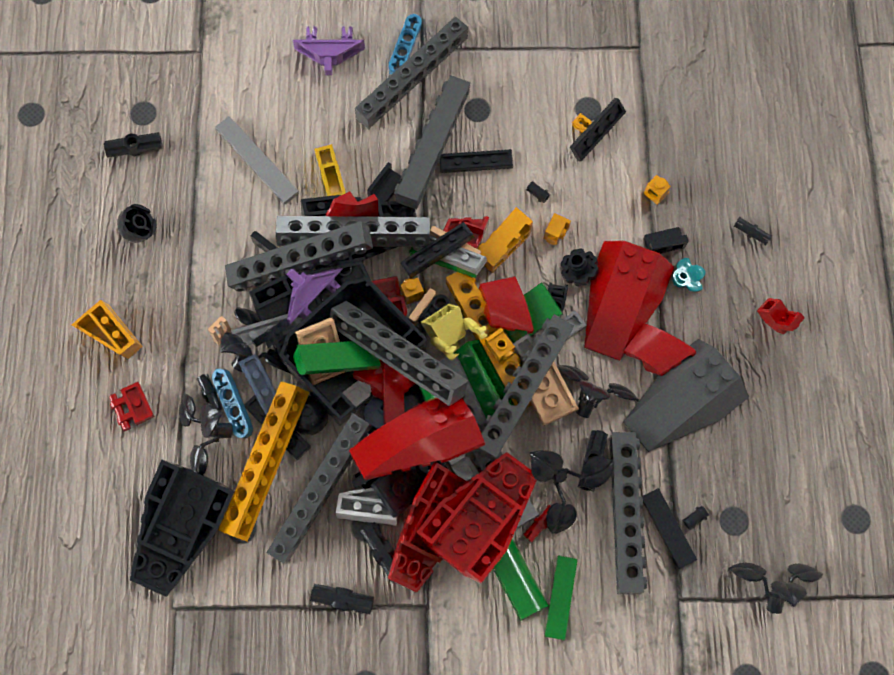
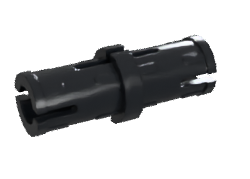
[733,217,772,246]
[197,374,222,411]

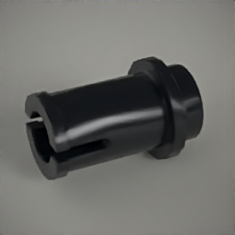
[526,181,550,203]
[682,506,709,530]

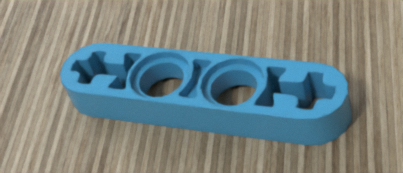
[389,14,422,74]
[212,369,253,438]

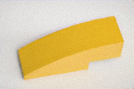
[314,144,346,196]

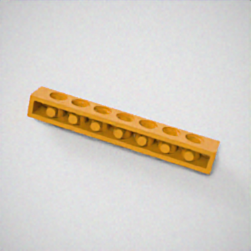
[446,272,532,408]
[219,381,309,542]

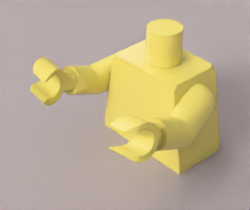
[421,304,488,361]

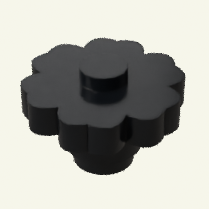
[560,248,599,287]

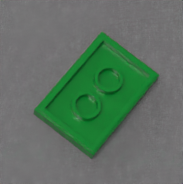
[505,282,563,343]

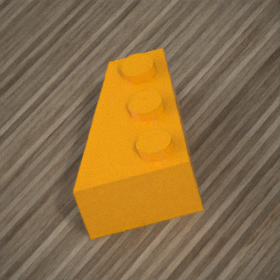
[477,207,533,273]
[71,300,143,359]

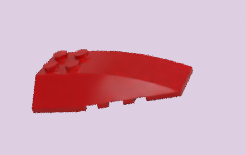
[584,240,674,361]
[349,397,485,480]
[416,452,537,584]
[388,461,468,593]

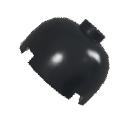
[117,204,157,243]
[294,395,328,435]

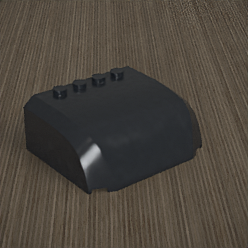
[279,276,428,426]

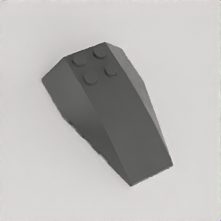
[623,339,749,452]

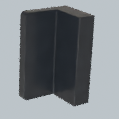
[367,162,403,202]
[644,227,689,254]

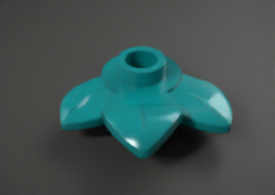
[672,258,706,292]

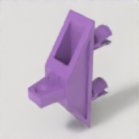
[293,26,365,75]
[286,267,343,325]

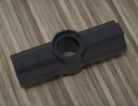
[104,132,163,158]
[578,430,608,492]
[360,522,395,583]
[310,584,374,615]

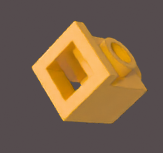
[644,175,671,205]
[543,213,571,245]
[399,277,424,305]
[485,328,515,362]

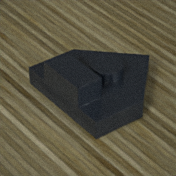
[252,319,289,348]

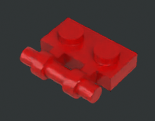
[109,381,155,431]

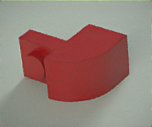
[757,298,805,335]

